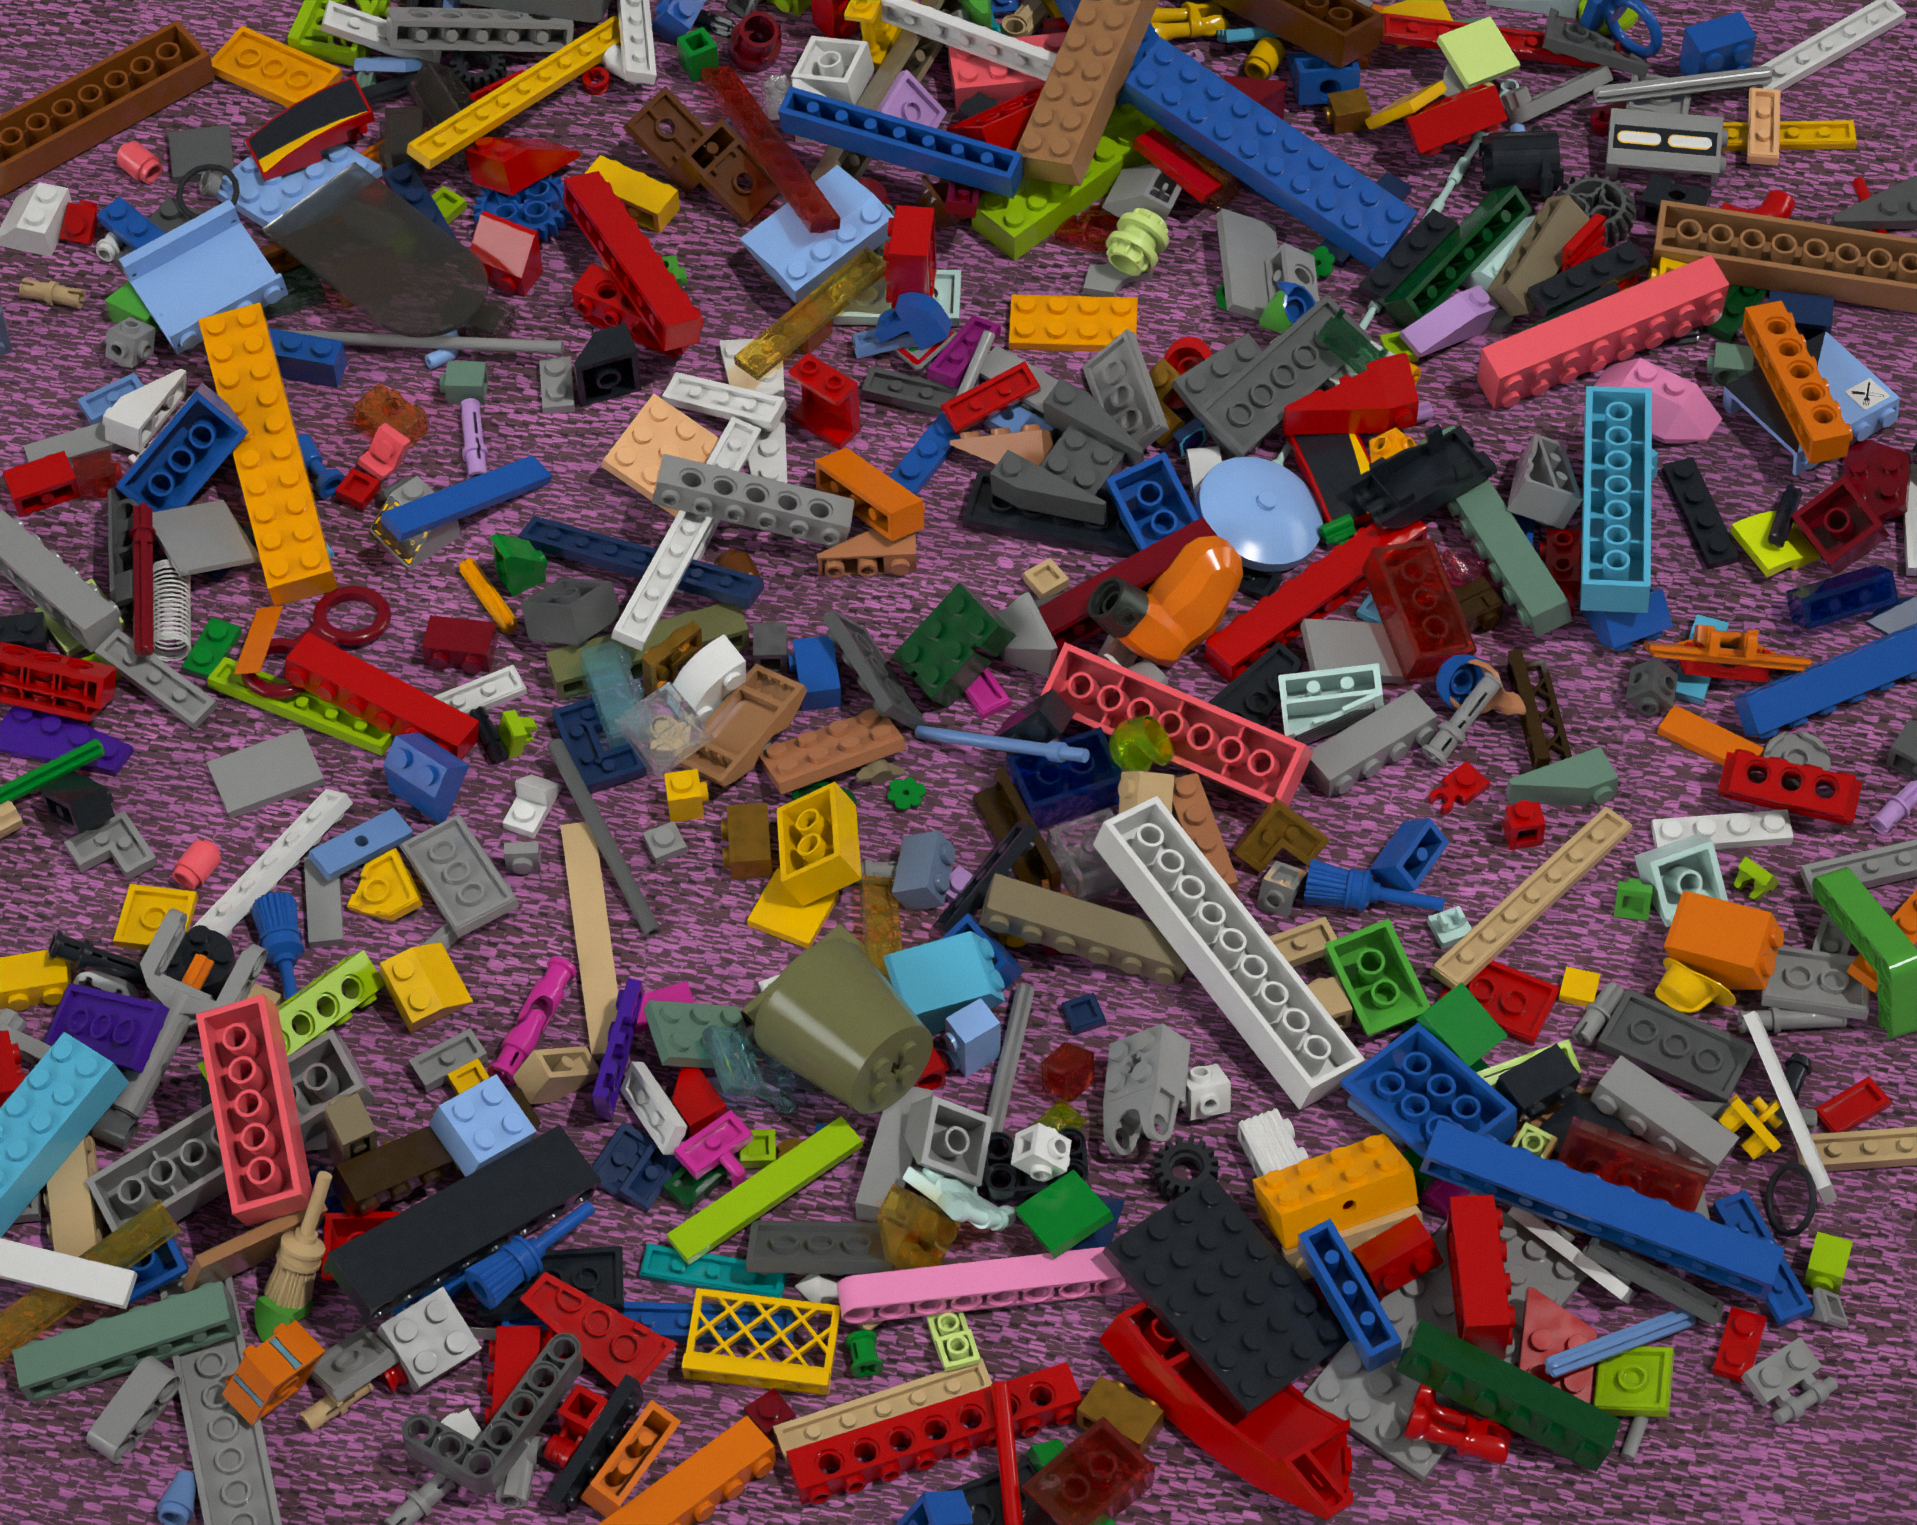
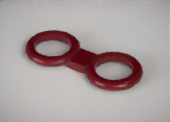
[241,585,392,700]

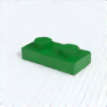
[182,617,242,681]

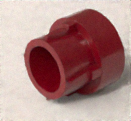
[728,10,782,72]

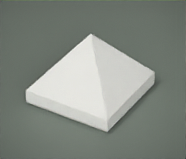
[795,1273,839,1304]

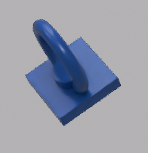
[1579,0,1663,58]

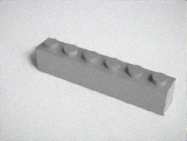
[0,509,123,652]

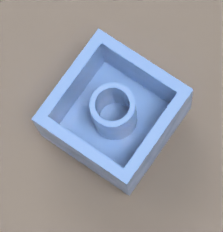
[429,1074,537,1177]

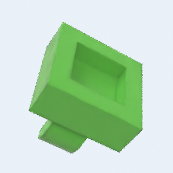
[1614,877,1653,921]

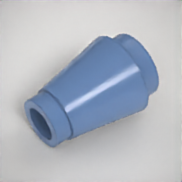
[157,1470,197,1525]

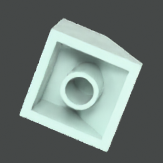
[1634,834,1728,927]

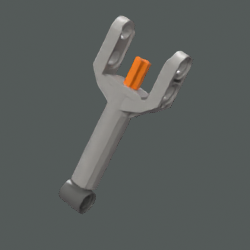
[91,908,268,1150]

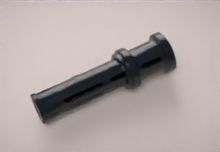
[47,929,147,987]

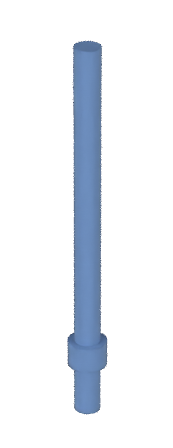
[915,725,1089,763]

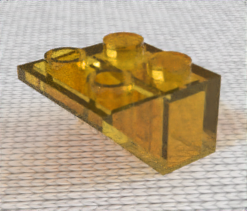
[876,1184,962,1270]

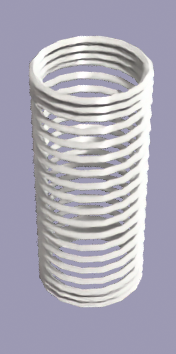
[153,559,191,662]

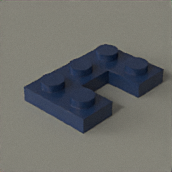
[551,691,647,793]

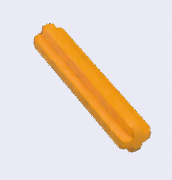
[459,557,518,634]

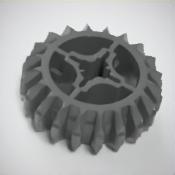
[1554,173,1636,247]

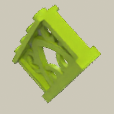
[287,0,391,68]

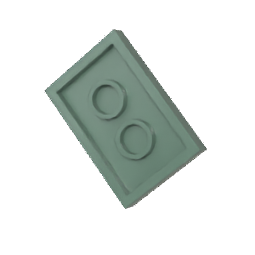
[643,1000,759,1071]

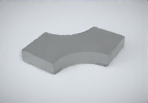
[1083,253,1157,297]

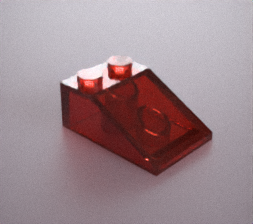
[1022,1416,1156,1525]

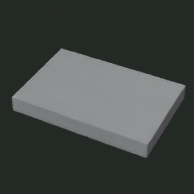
[1300,619,1409,684]
[206,728,325,819]
[1761,946,1870,1020]

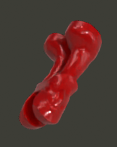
[1403,1383,1514,1465]

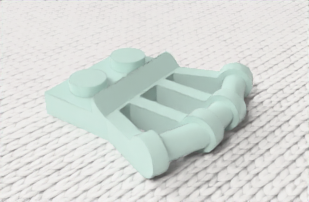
[902,1166,1016,1231]

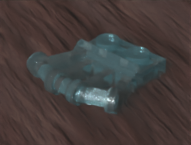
[702,1024,796,1114]

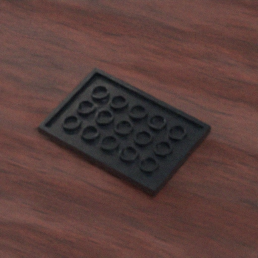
[1102,1175,1350,1418]

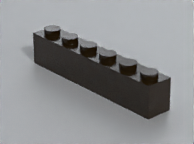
[330,1088,541,1217]

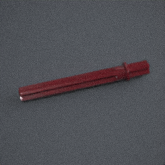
[130,503,156,658]

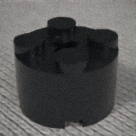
[166,925,237,1001]

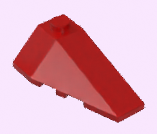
[1282,352,1419,435]

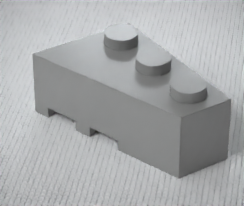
[1507,434,1583,530]

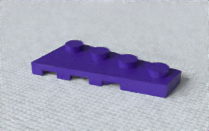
[0,705,134,777]
[591,978,644,1122]

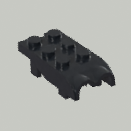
[1348,424,1497,531]

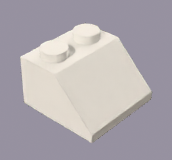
[791,36,874,105]
[0,182,72,257]

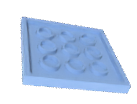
[215,143,383,239]

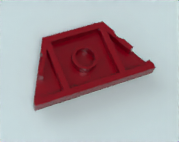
[1843,439,1911,523]

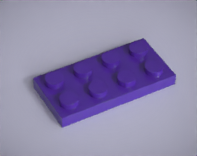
[43,983,170,1074]

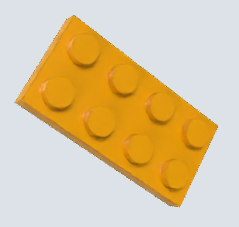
[211,26,343,108]
[1009,294,1138,352]

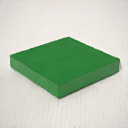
[1416,982,1508,1067]
[1015,1169,1114,1259]

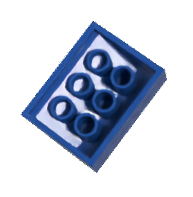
[1340,1023,1517,1159]

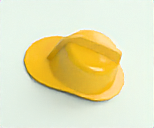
[1655,957,1737,1014]

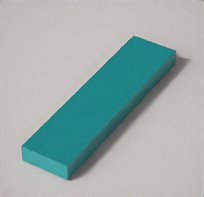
[639,1243,788,1298]

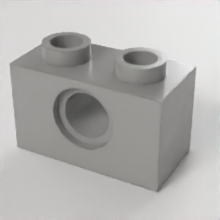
[1265,243,1319,303]

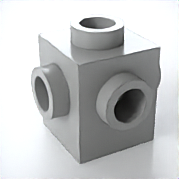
[105,317,156,368]

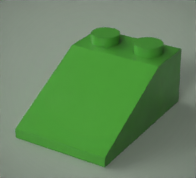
[1323,918,1431,1038]

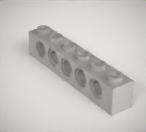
[386,7,574,52]
[652,454,855,547]

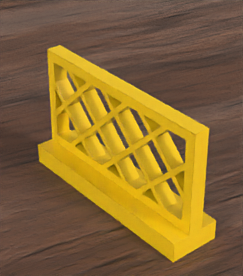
[681,1288,841,1396]

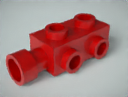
[1539,529,1582,617]

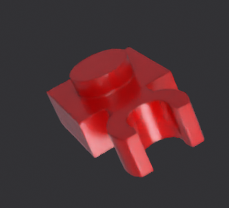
[1428,761,1490,815]

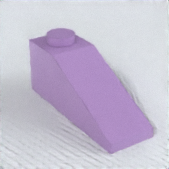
[1399,285,1499,358]

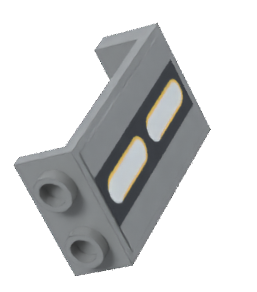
[1605,108,1728,186]

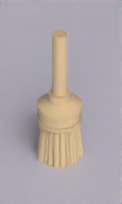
[264,1171,332,1309]

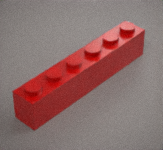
[285,632,479,760]

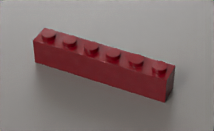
[1037,517,1217,656]

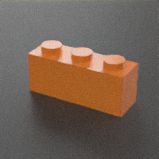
[580,1399,681,1518]

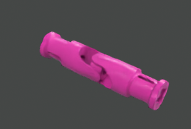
[487,956,577,1086]

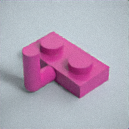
[674,1110,753,1189]

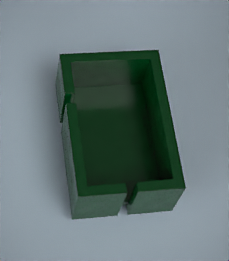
[892,583,1017,708]

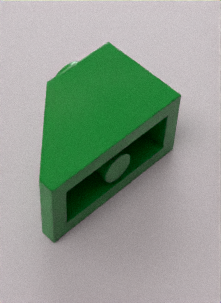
[490,534,548,597]

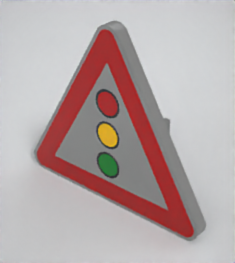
[892,331,956,370]

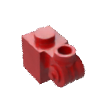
[544,1383,608,1469]

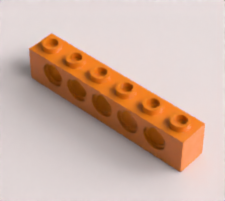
[1742,300,1853,464]

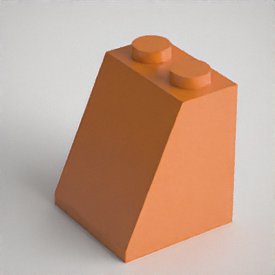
[1664,891,1784,990]

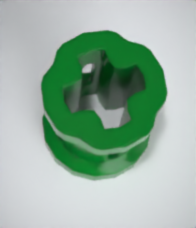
[845,1329,884,1378]

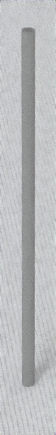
[284,330,564,353]

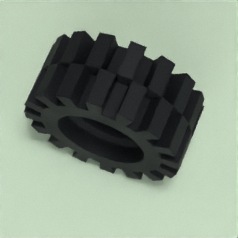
[450,50,507,95]
[1154,1137,1219,1201]

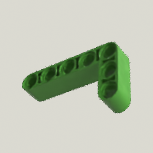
[1812,867,1917,1040]

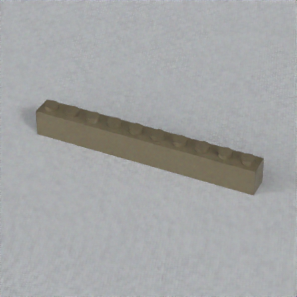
[800,0,964,193]

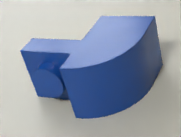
[874,292,952,350]

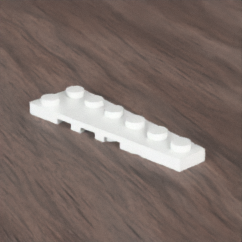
[720,337,787,483]

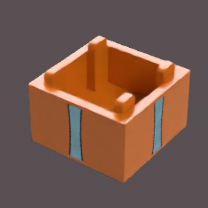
[222,1320,325,1426]

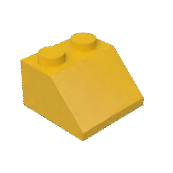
[379,942,473,1033]

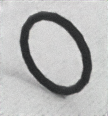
[176,164,240,219]
[1765,1162,1817,1237]

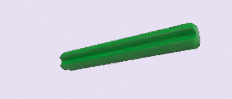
[0,739,105,804]

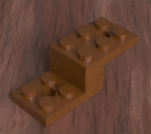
[622,86,786,227]

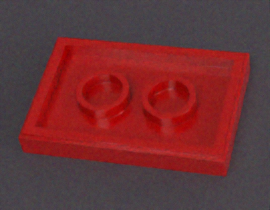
[1438,961,1561,1046]

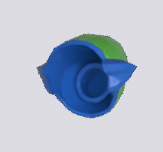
[1259,281,1316,335]

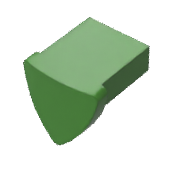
[254,1296,314,1342]

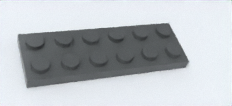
[1194,294,1373,457]

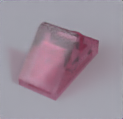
[1439,549,1492,590]

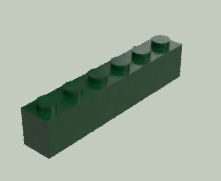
[1382,185,1532,328]
[1395,1318,1621,1472]

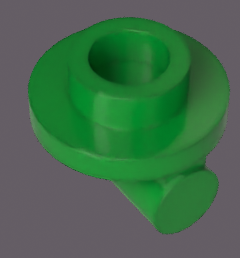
[1319,513,1357,547]

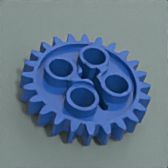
[473,174,573,242]

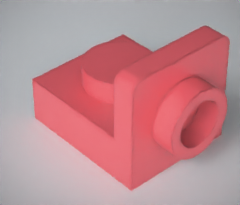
[357,422,411,481]

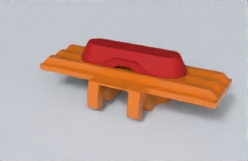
[1644,624,1812,682]

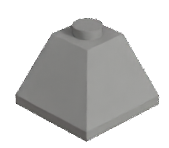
[998,592,1058,676]

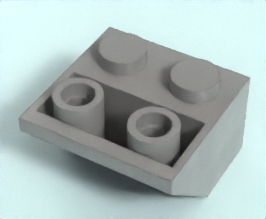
[1102,163,1182,221]

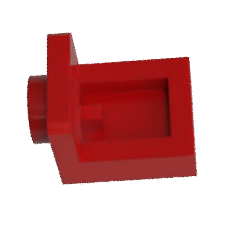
[59,199,101,246]

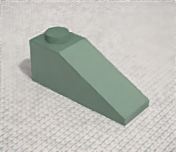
[1506,747,1619,806]

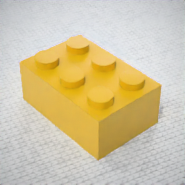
[777,782,862,906]

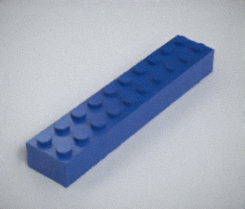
[1121,37,1417,270]

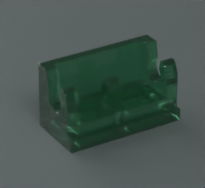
[1317,308,1389,374]

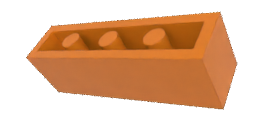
[815,447,925,542]

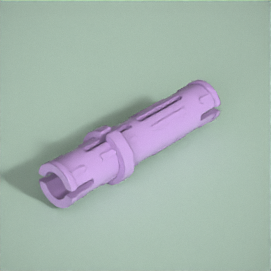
[459,398,488,479]

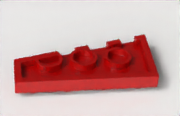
[520,1272,678,1389]

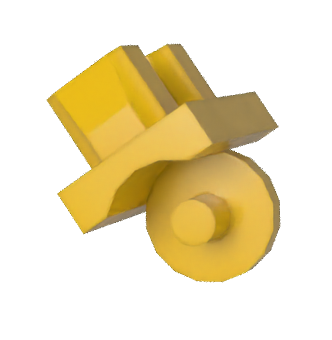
[1718,1094,1783,1160]

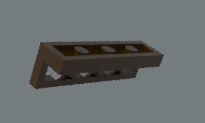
[1506,649,1572,770]
[973,767,1061,893]

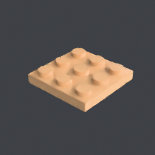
[600,394,720,517]

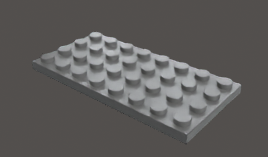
[1303,1191,1589,1482]

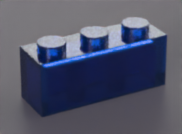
[1786,564,1899,630]

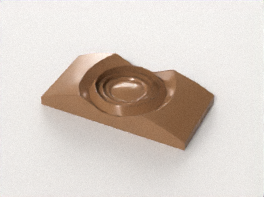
[673,664,807,787]

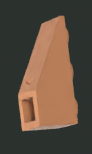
[950,424,1053,466]
[817,528,917,579]

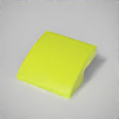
[1730,511,1821,578]

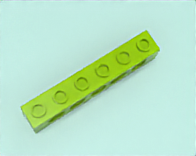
[197,950,386,1082]

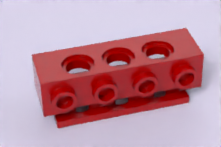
[572,263,702,359]
[0,641,117,722]
[1717,749,1863,827]

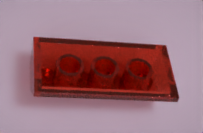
[1362,539,1477,680]
[1557,1116,1710,1212]

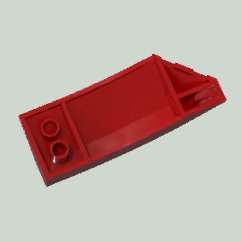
[1099,1301,1353,1520]

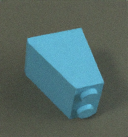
[883,931,1005,1035]

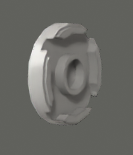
[1763,731,1831,791]

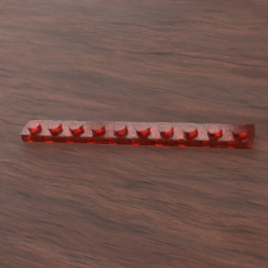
[701,65,841,233]

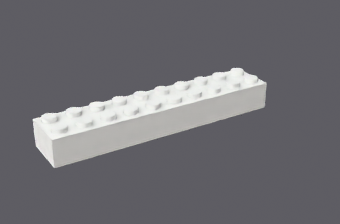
[1093,796,1365,1110]

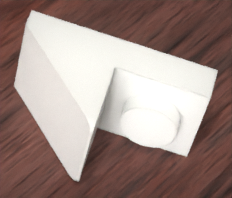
[502,774,563,839]

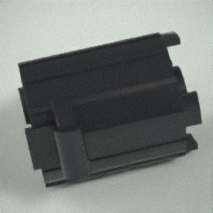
[1479,126,1564,197]

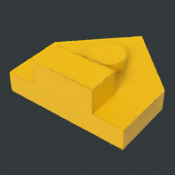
[347,848,423,921]

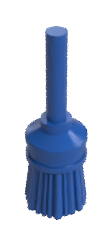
[1303,859,1445,912]
[250,892,305,1023]
[464,1201,595,1310]

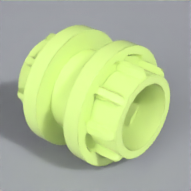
[1106,208,1169,276]

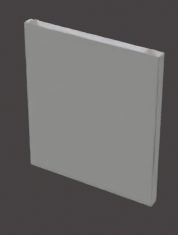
[153,500,260,577]

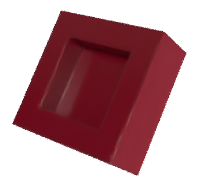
[744,1388,796,1438]

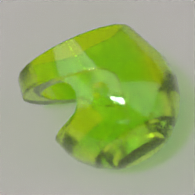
[1109,715,1174,772]

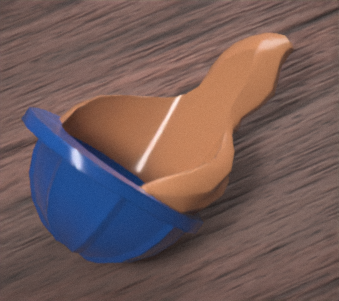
[1436,654,1527,716]

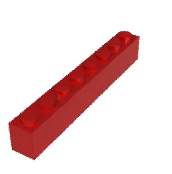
[563,171,704,351]
[1204,520,1428,683]

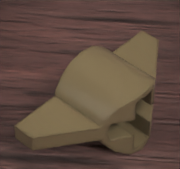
[855,757,906,786]

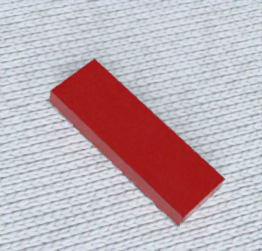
[1132,127,1223,203]
[940,361,1041,435]

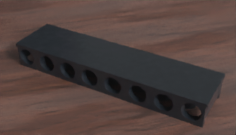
[323,1125,601,1326]

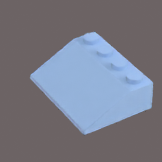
[740,165,894,307]

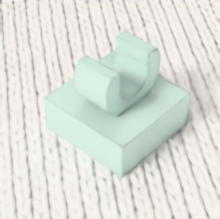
[1427,906,1472,949]

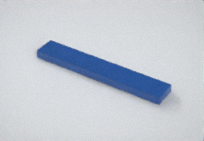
[380,455,553,542]

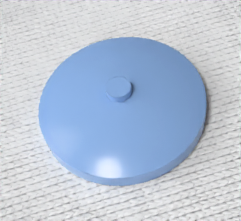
[1195,457,1323,572]

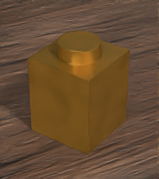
[1323,87,1372,135]

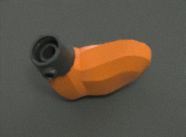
[1087,536,1243,667]

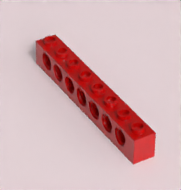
[786,1362,1082,1505]

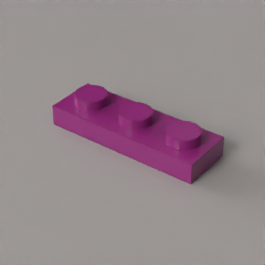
[927,315,1001,388]

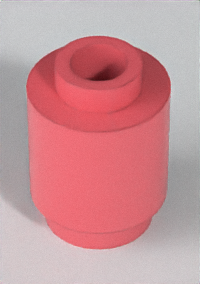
[117,141,163,184]
[172,839,222,891]

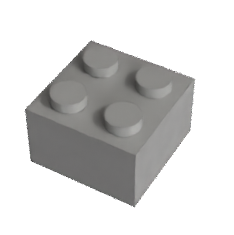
[376,1286,482,1393]

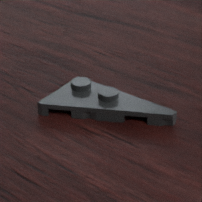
[1542,8,1649,77]
[1829,176,1917,230]

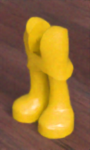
[1150,2,1230,41]

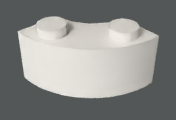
[668,634,746,730]

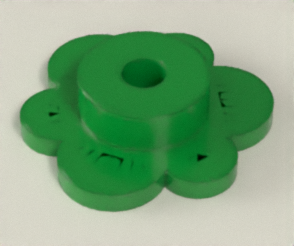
[1307,246,1335,279]
[887,777,926,811]

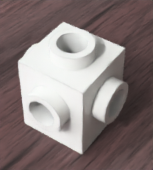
[1178,1064,1231,1120]
[1011,1123,1072,1182]

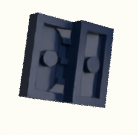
[592,1121,680,1212]

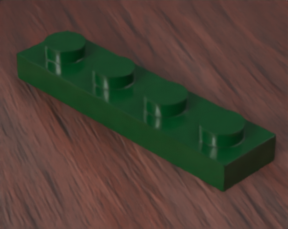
[1703,284,1770,344]

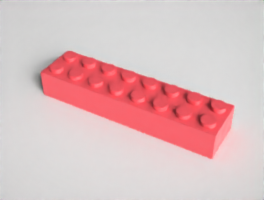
[1477,255,1729,409]
[1040,642,1313,807]

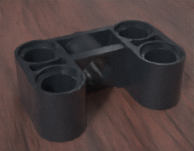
[983,1127,1089,1207]

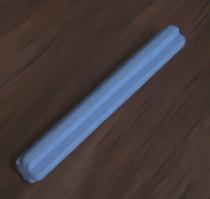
[1544,1308,1697,1378]

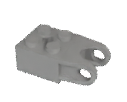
[1103,1023,1191,1157]

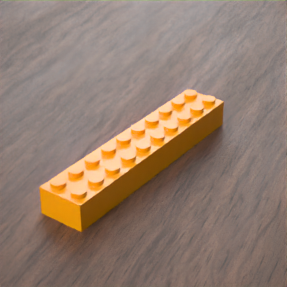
[198,302,338,606]

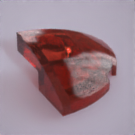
[1054,203,1120,252]

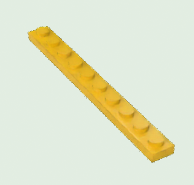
[406,15,621,170]

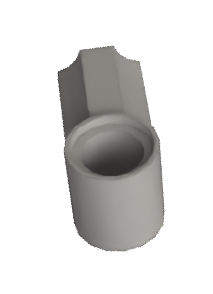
[495,1436,543,1508]

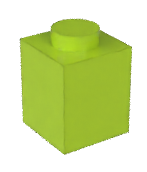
[1803,1231,1853,1294]

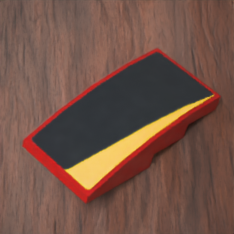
[245,75,375,182]
[1282,423,1372,526]

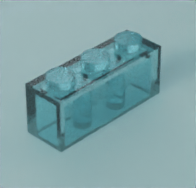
[579,640,655,749]

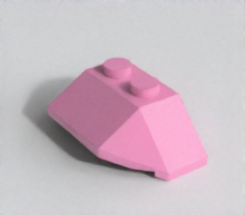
[1594,358,1722,444]

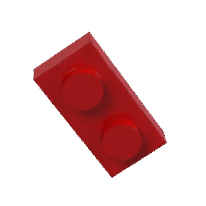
[1712,1306,1767,1383]

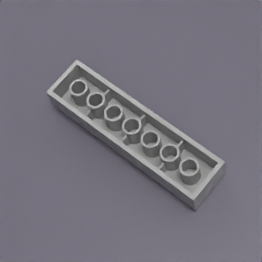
[85,1029,377,1236]

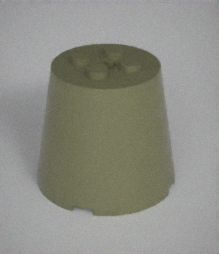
[754,938,933,1114]

